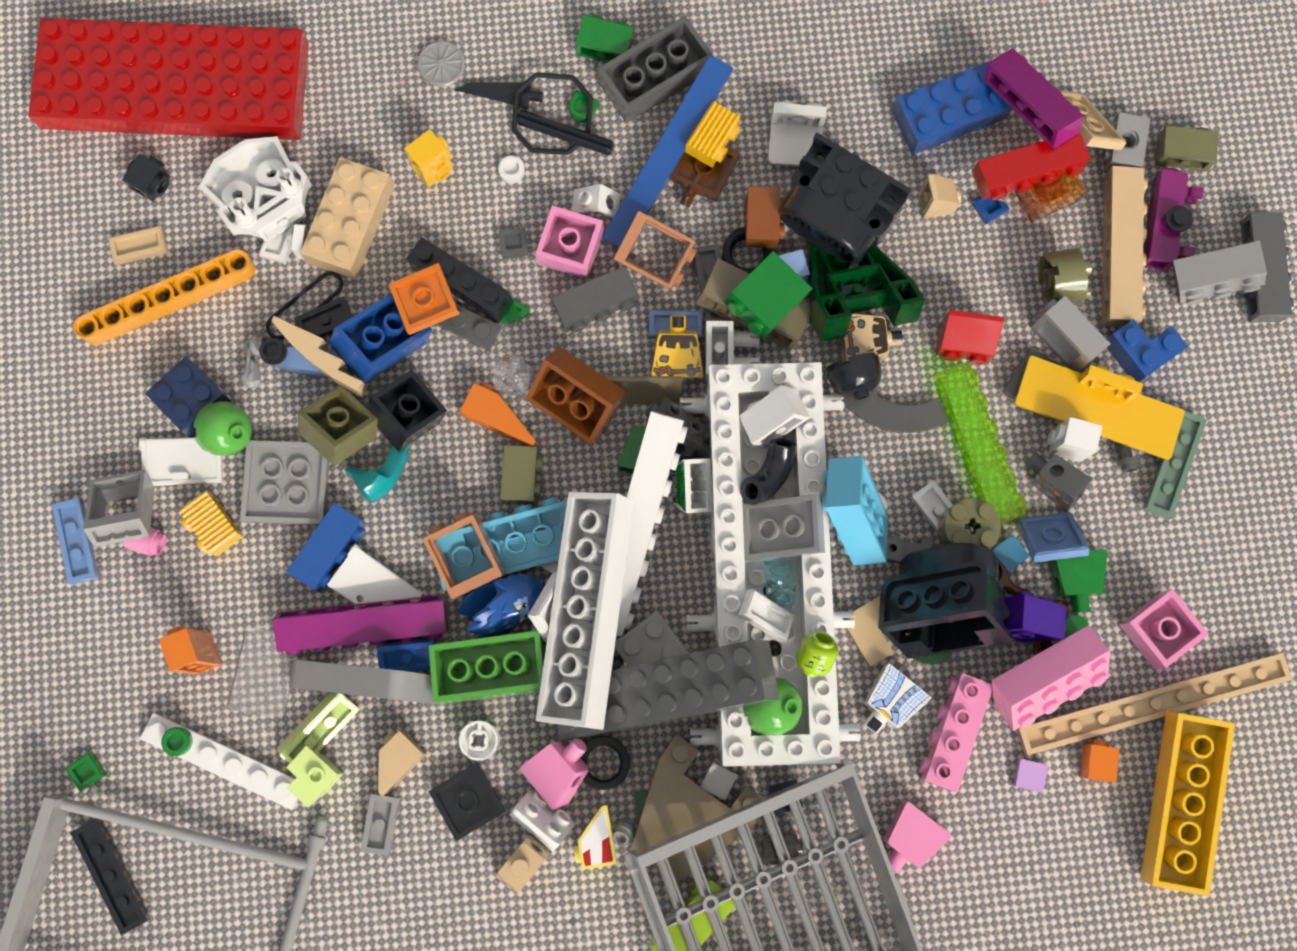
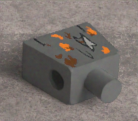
[1026,453,1092,513]

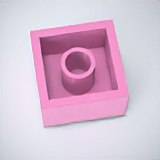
[535,205,604,280]
[1119,589,1209,669]

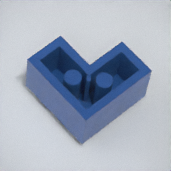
[1107,319,1188,382]

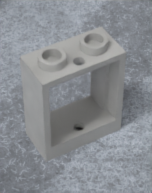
[1031,296,1110,372]
[83,470,155,547]

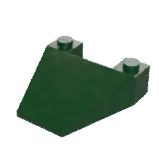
[808,241,925,342]

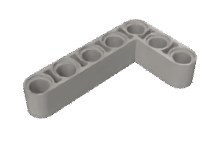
[289,660,438,705]

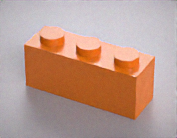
[159,626,222,675]

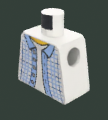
[864,663,932,734]

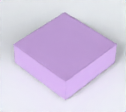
[1013,758,1048,793]

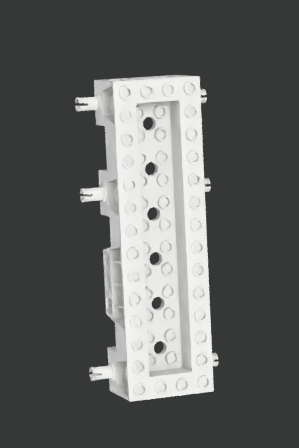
[680,362,861,766]

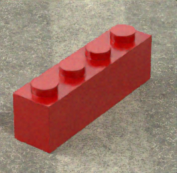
[972,131,1091,200]

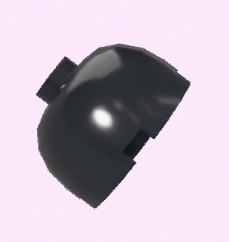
[826,352,882,400]

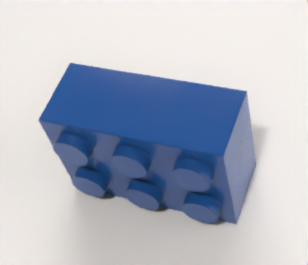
[329,293,433,384]

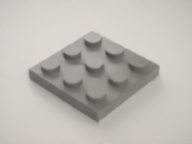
[240,440,329,525]

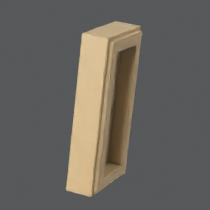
[108,225,168,265]

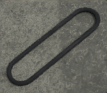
[266,271,343,339]

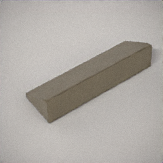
[604,376,682,404]

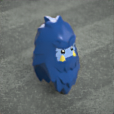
[458,574,545,638]

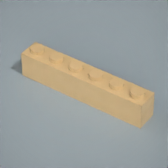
[1101,166,1148,327]

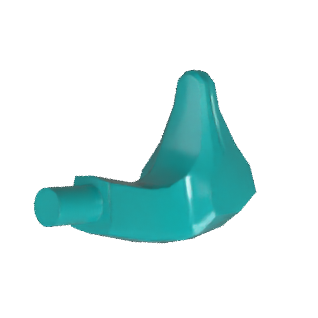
[344,443,412,503]

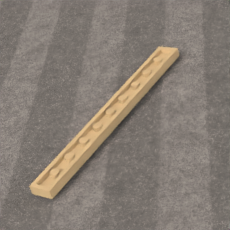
[1017,653,1292,756]

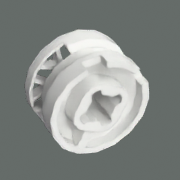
[459,721,500,761]

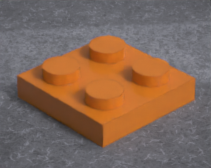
[388,263,460,335]

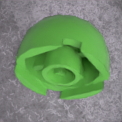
[194,401,252,456]
[743,677,803,736]

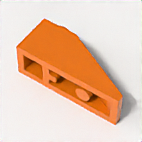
[459,383,537,447]

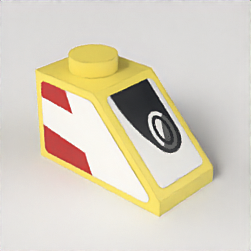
[574,804,617,870]

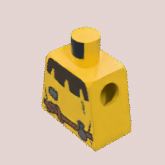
[651,314,703,378]

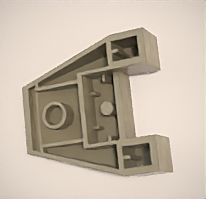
[630,734,763,884]

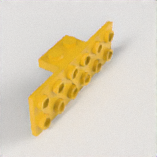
[1014,356,1185,460]

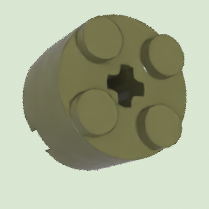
[1038,248,1092,304]
[938,498,1001,549]

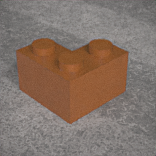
[744,186,785,248]

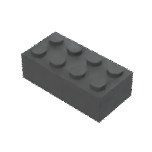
[597,15,714,123]

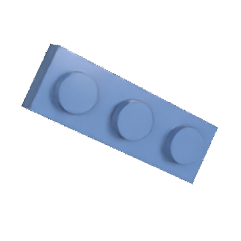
[52,497,99,585]

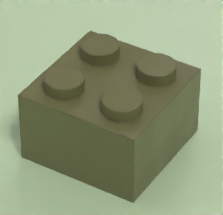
[298,385,378,467]

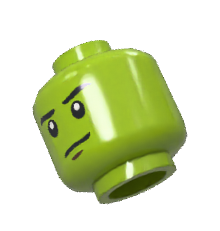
[795,631,839,677]

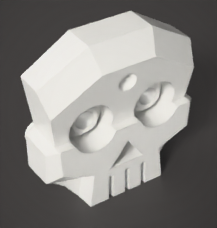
[199,136,312,243]

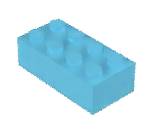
[822,455,888,565]

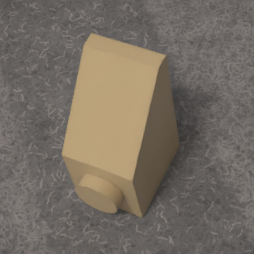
[918,174,961,219]
[378,730,427,796]

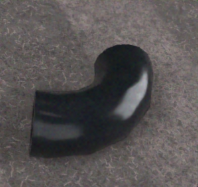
[740,439,797,505]

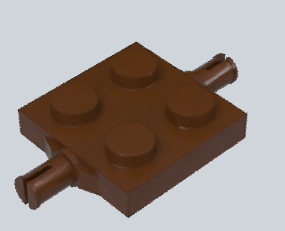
[669,146,740,207]

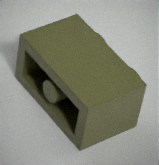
[1155,124,1219,172]
[500,445,543,505]

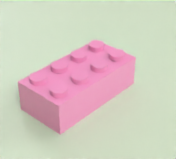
[992,625,1110,731]

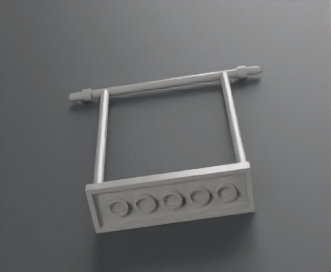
[0,793,328,951]

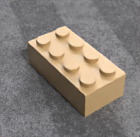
[300,157,394,280]

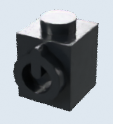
[122,154,170,202]

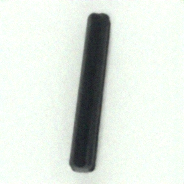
[517,110,614,156]

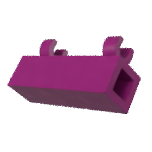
[1143,168,1204,271]

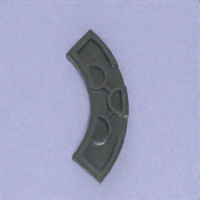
[842,391,951,433]

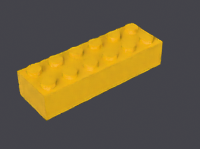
[1140,710,1235,896]

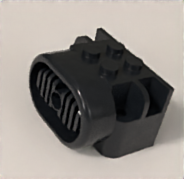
[778,132,911,263]
[878,543,1014,659]

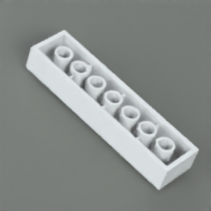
[536,492,634,730]

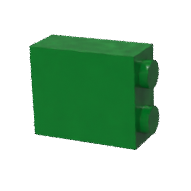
[724,251,813,340]

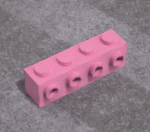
[919,673,993,793]

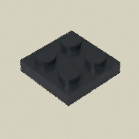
[428,762,506,841]

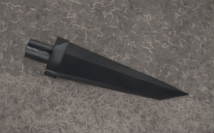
[455,82,544,109]

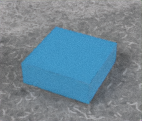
[991,534,1030,572]

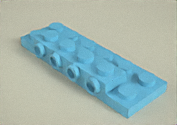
[437,497,567,591]

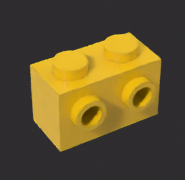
[404,129,453,188]

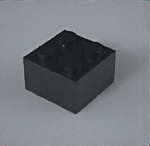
[366,370,447,452]

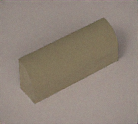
[695,258,810,351]

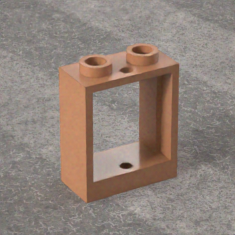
[614,211,698,290]
[422,511,506,600]

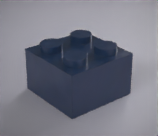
[145,356,231,437]

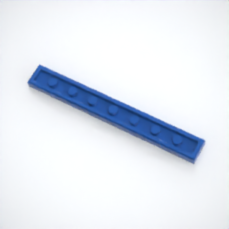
[602,55,733,248]

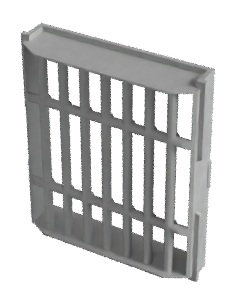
[623,758,923,951]

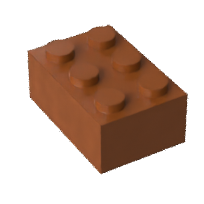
[525,346,627,445]

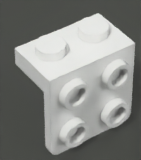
[768,101,827,167]
[510,787,575,852]

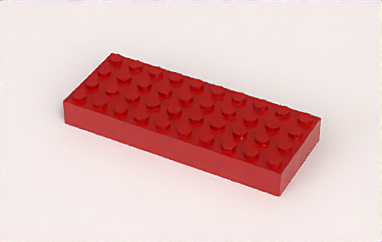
[28,18,309,140]

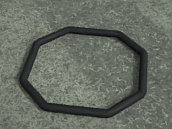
[512,72,593,155]

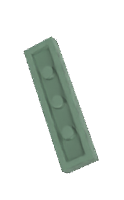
[1143,410,1207,520]

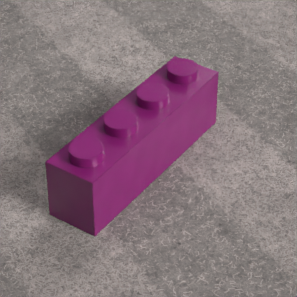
[984,48,1084,149]

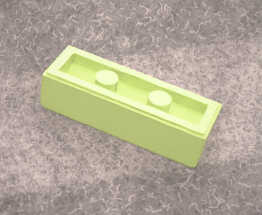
[277,692,360,763]

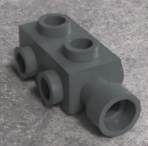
[645,397,711,459]

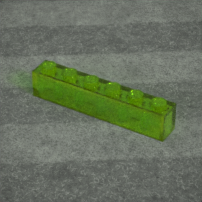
[933,362,1027,525]

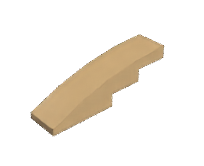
[271,316,367,397]

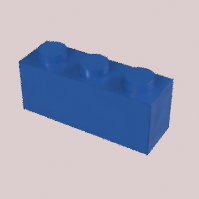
[286,502,366,592]

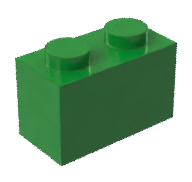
[576,15,634,63]

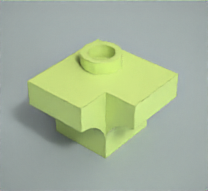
[286,745,344,808]

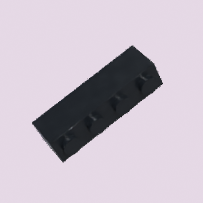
[406,237,514,324]

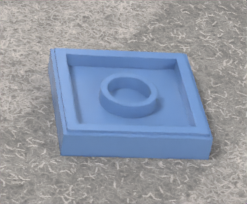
[1017,512,1090,563]

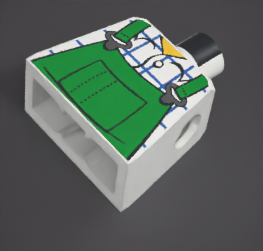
[671,458,713,513]

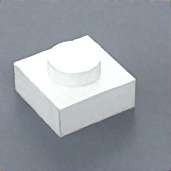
[288,224,309,259]

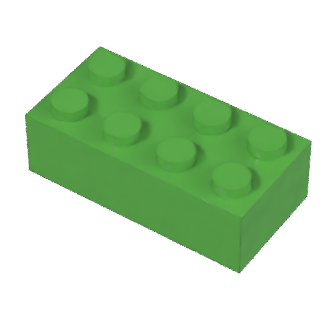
[429,631,547,704]

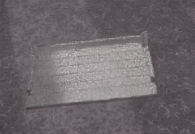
[226,626,299,720]

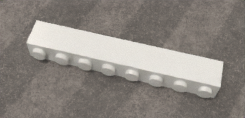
[616,411,688,637]

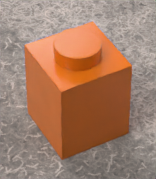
[1079,739,1119,783]

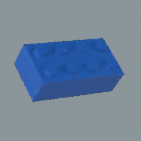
[891,61,1012,155]

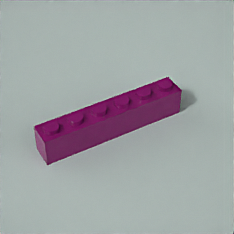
[272,594,448,655]

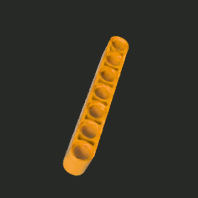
[73,249,256,345]

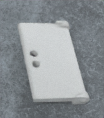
[139,437,223,486]
[327,544,423,604]

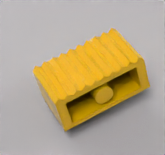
[685,101,742,168]
[179,491,243,556]

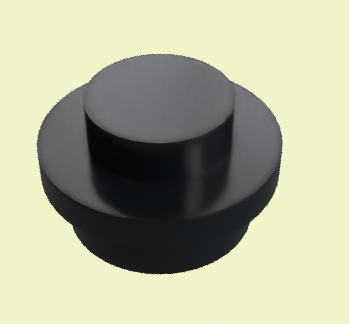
[1165,206,1193,233]
[259,338,288,365]

